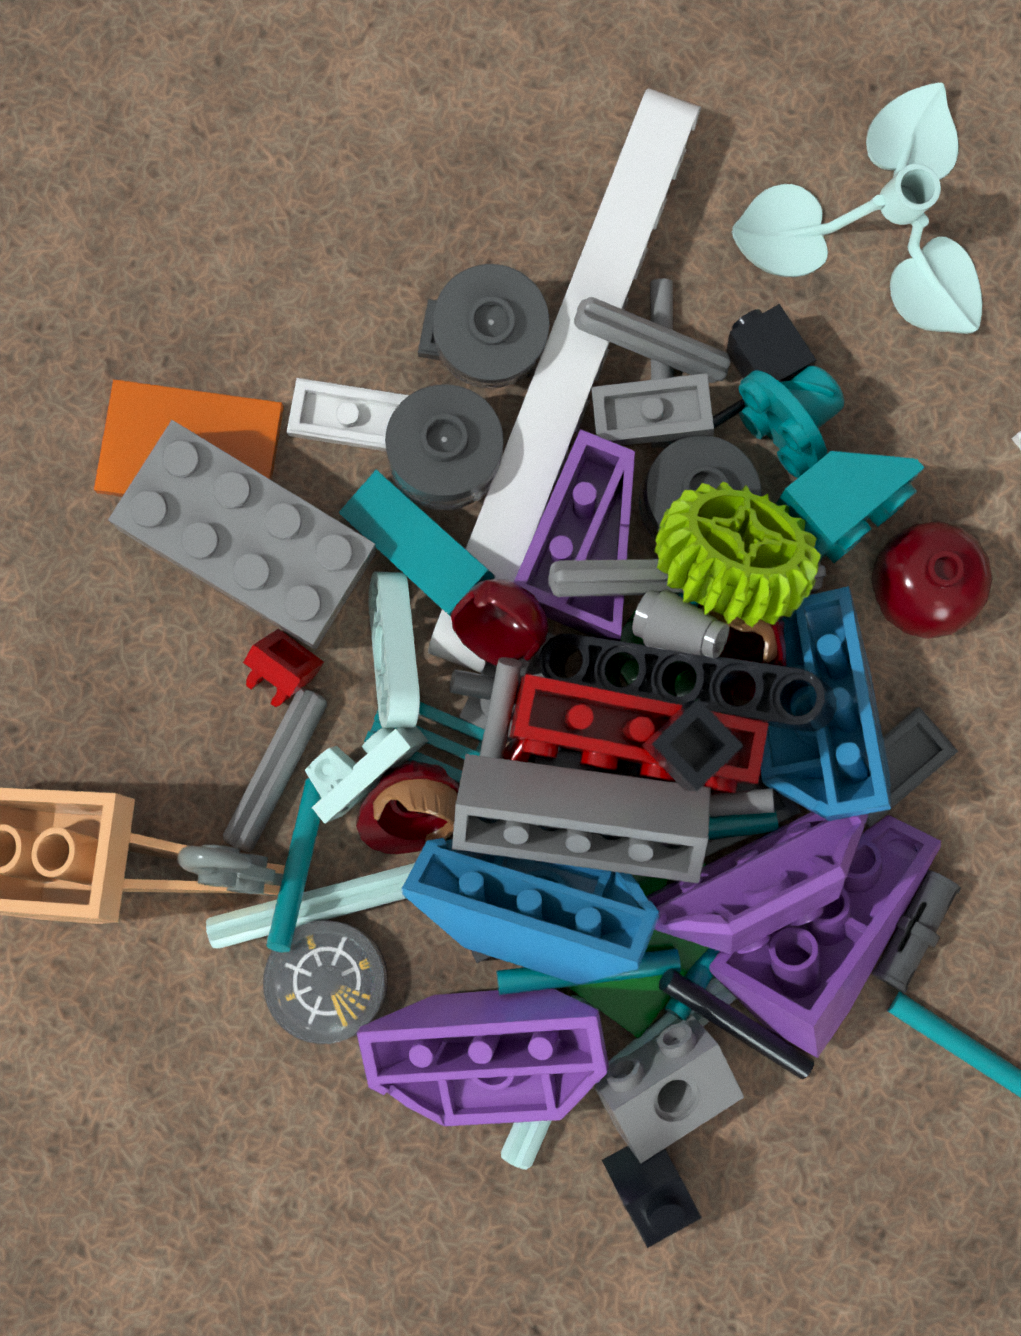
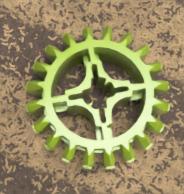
[654,482,821,627]

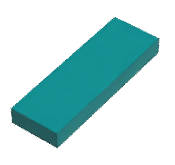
[338,470,496,616]

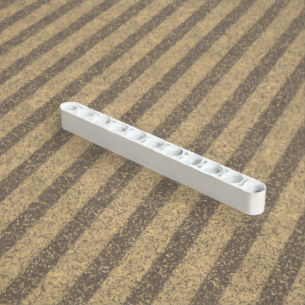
[428,88,701,674]

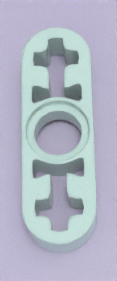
[369,571,420,728]

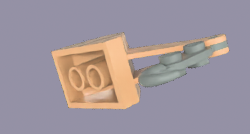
[0,788,285,924]

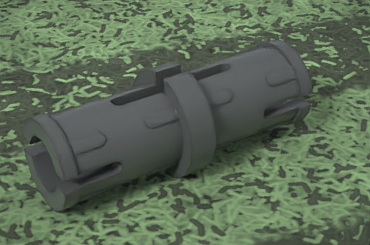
[871,870,961,993]

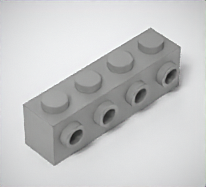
[452,754,710,883]

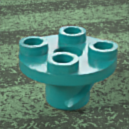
[738,366,845,478]

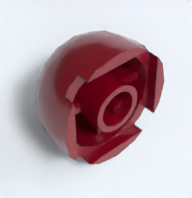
[871,521,993,639]

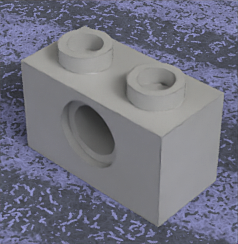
[594,1015,744,1163]

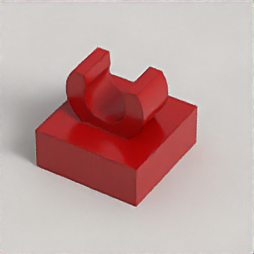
[243,628,324,707]

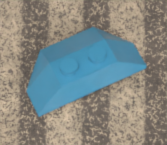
[761,586,891,821]
[402,838,659,985]

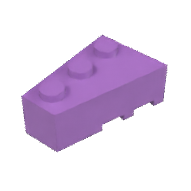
[514,429,635,641]

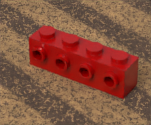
[509,674,769,794]

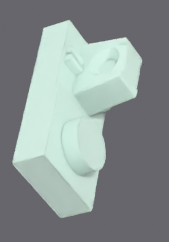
[305,726,428,824]

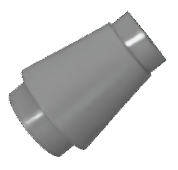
[632,589,729,659]

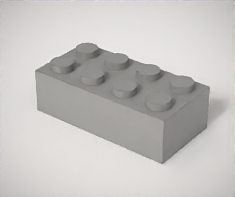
[108,420,376,650]

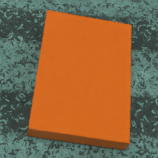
[94,379,284,497]

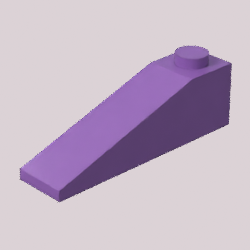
[709,815,941,1058]

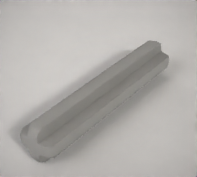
[574,297,731,383]
[223,688,327,852]

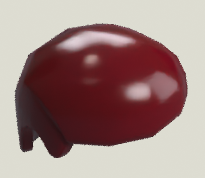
[451,579,548,666]

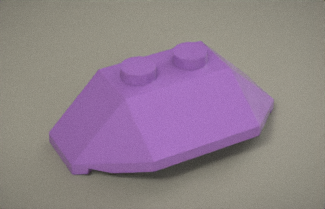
[646,812,868,954]
[357,989,609,1126]

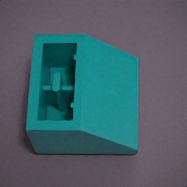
[776,451,925,564]

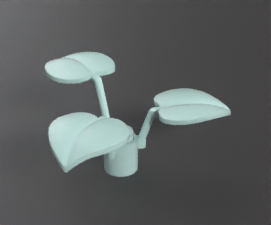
[732,83,982,334]

